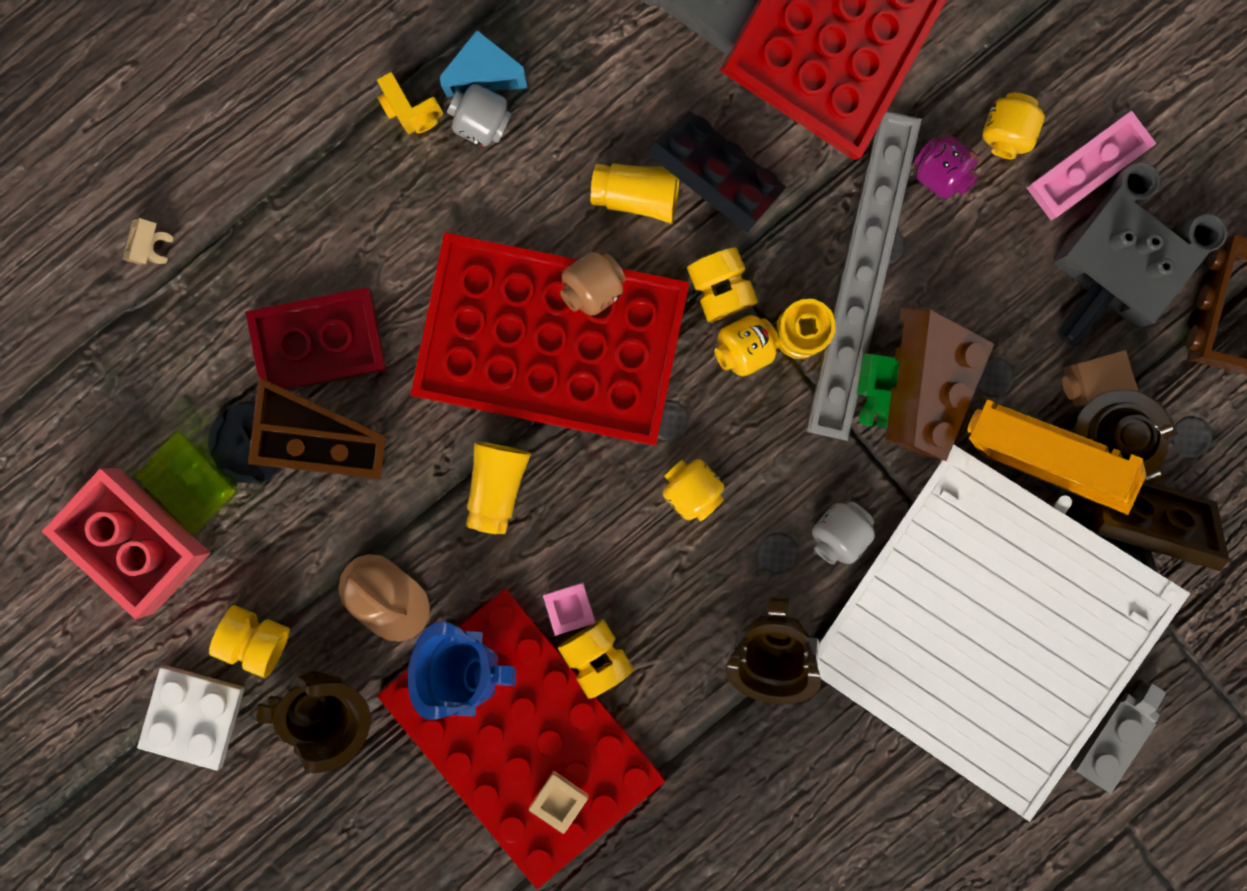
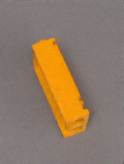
[968,399,1146,515]

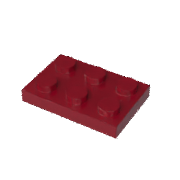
[245,287,387,390]

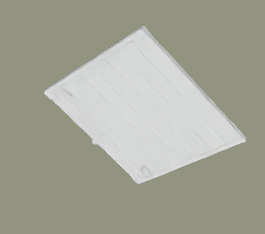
[818,444,1190,822]

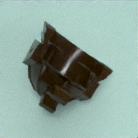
[1074,390,1178,486]
[726,597,821,704]
[256,671,371,774]

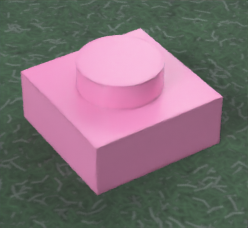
[543,582,596,636]

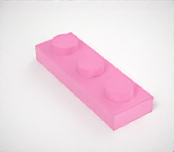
[1027,110,1156,221]

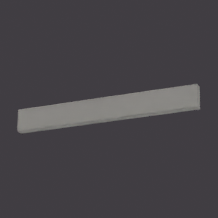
[805,111,922,441]

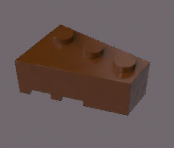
[885,308,994,461]
[248,377,386,479]

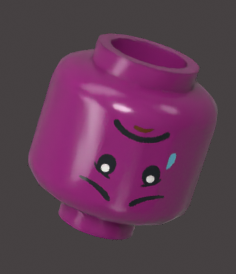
[914,136,979,199]

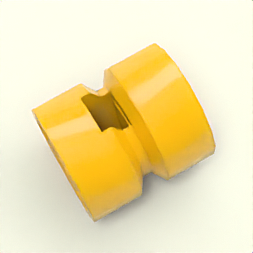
[687,247,758,323]
[774,299,836,359]
[209,605,290,679]
[558,619,634,699]

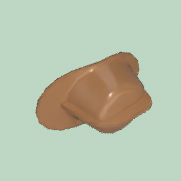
[339,554,430,642]

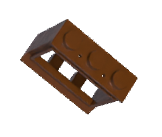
[1186,235,1247,375]

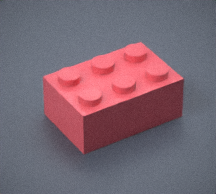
[41,468,211,620]

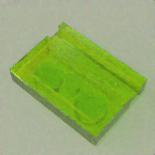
[134,432,240,534]

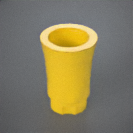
[590,163,680,224]
[466,441,531,534]

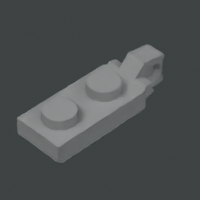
[1071,679,1166,794]

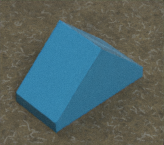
[440,31,528,97]

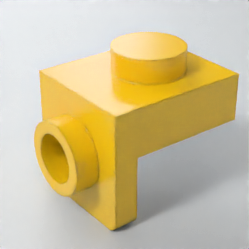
[377,72,443,135]

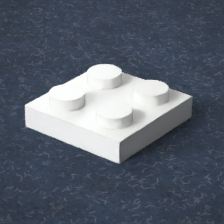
[137,665,245,771]

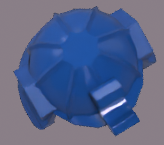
[408,622,517,720]

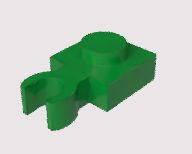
[857,353,899,428]

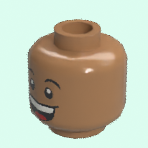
[560,252,625,315]

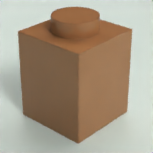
[1062,350,1138,407]

